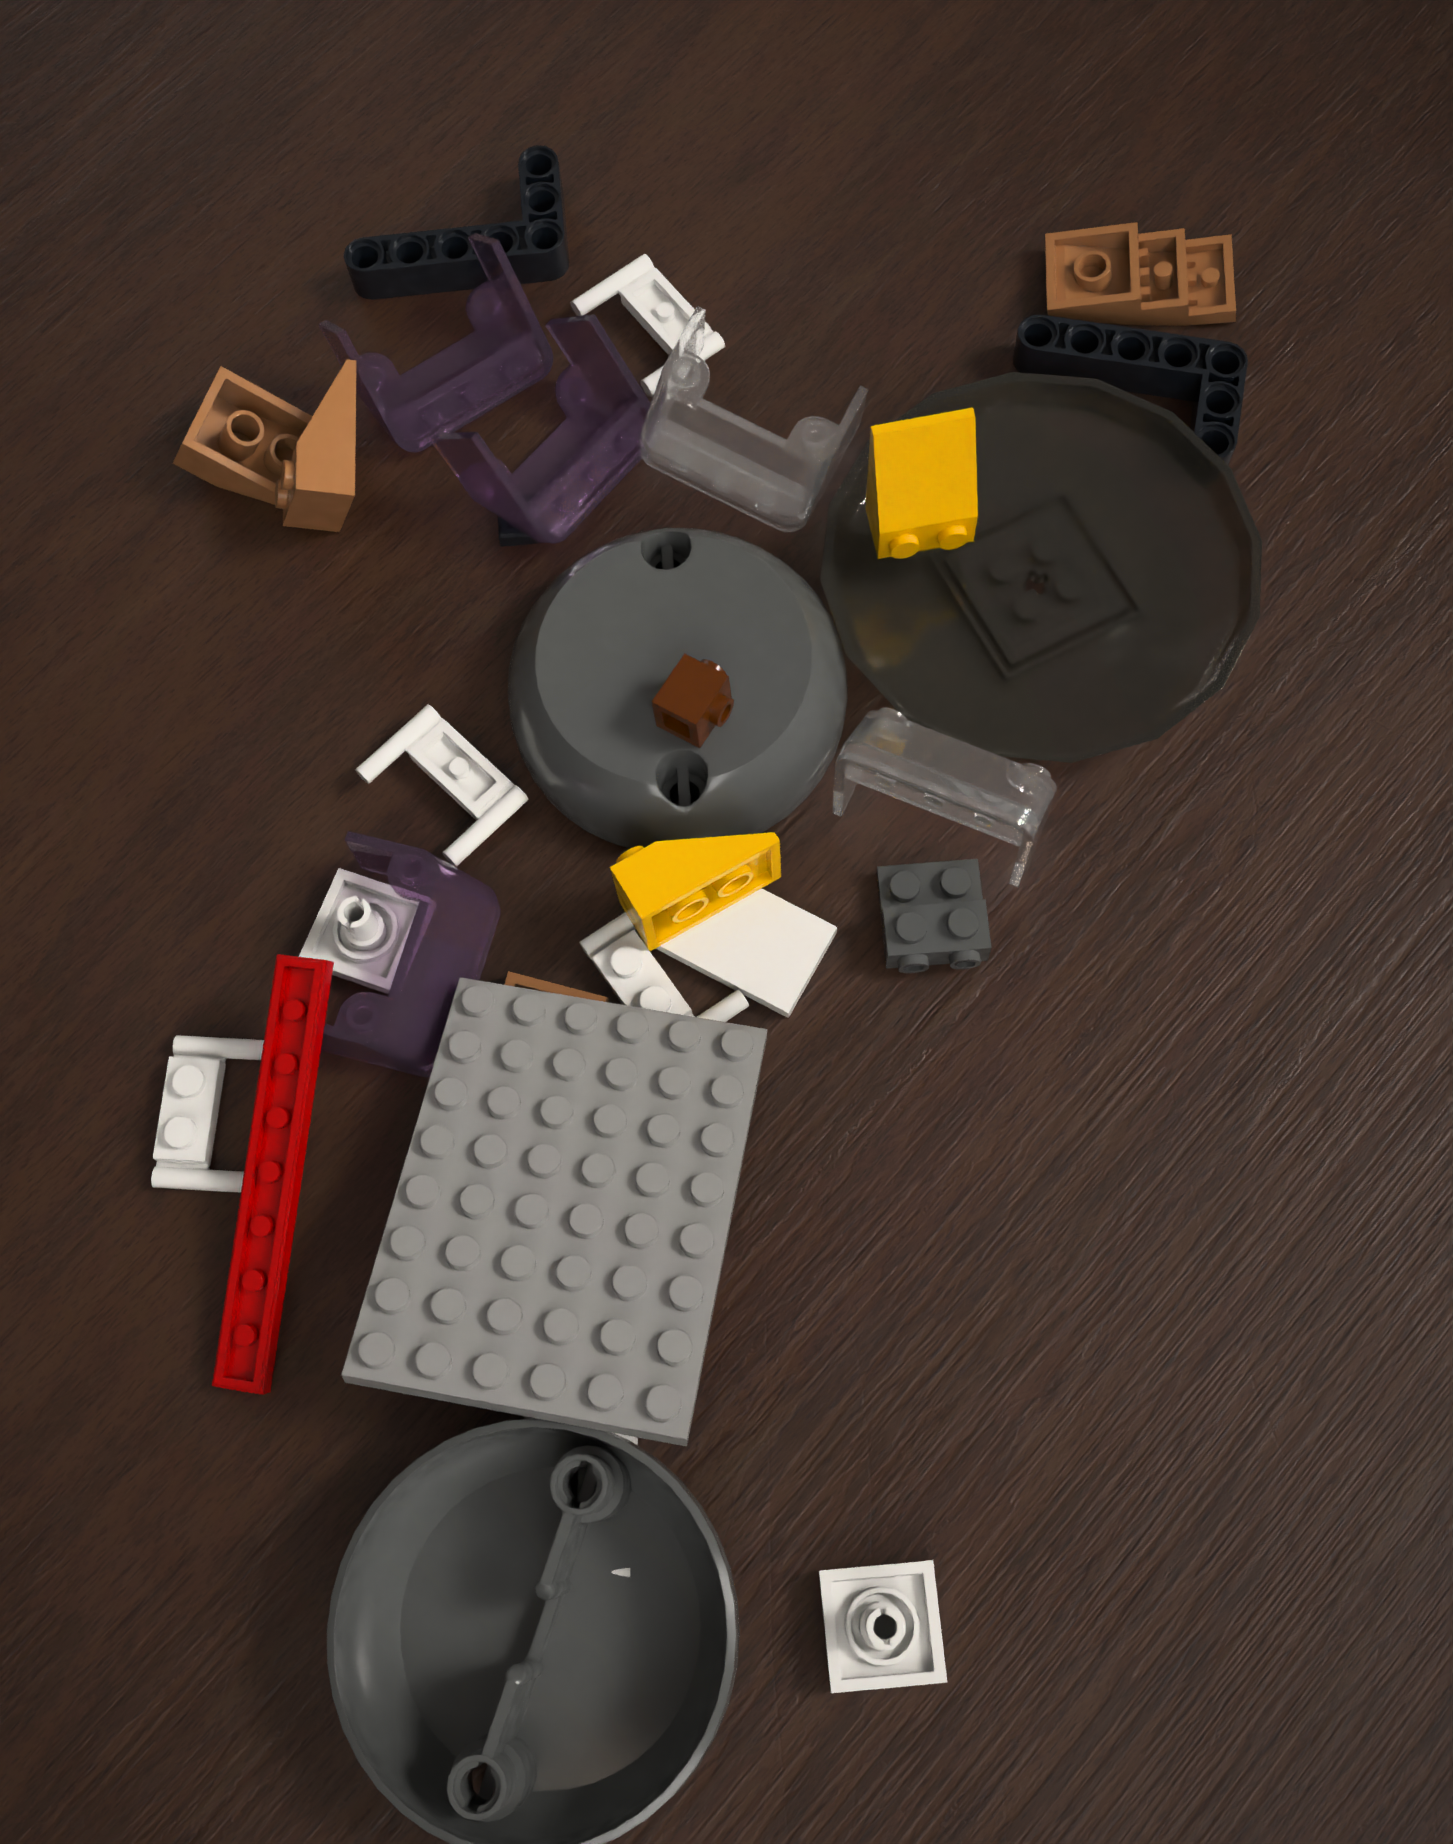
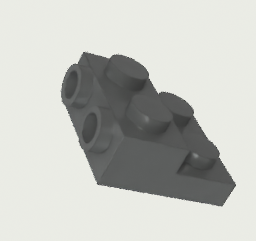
[876,858,992,973]

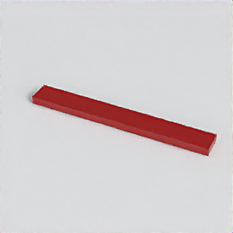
[212,954,334,1395]

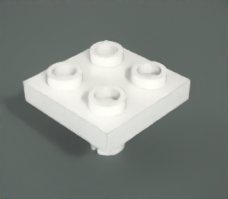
[299,868,435,997]
[819,1560,947,1693]

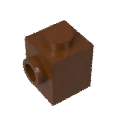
[652,653,734,748]

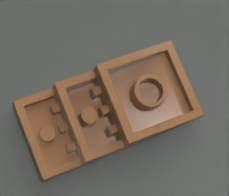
[1045,222,1236,326]

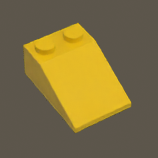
[865,407,978,559]
[610,832,781,951]

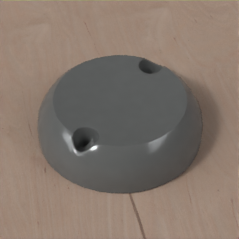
[508,528,848,849]
[327,1418,740,1844]

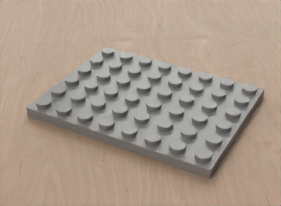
[341,977,767,1447]

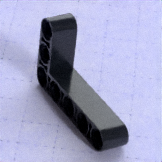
[344,145,569,300]
[1013,315,1248,484]

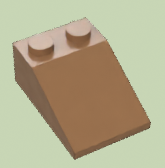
[275,359,357,532]
[172,366,312,505]

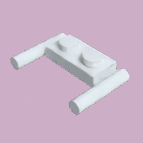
[570,254,725,397]
[355,704,529,867]
[579,912,749,1022]
[151,1035,264,1193]

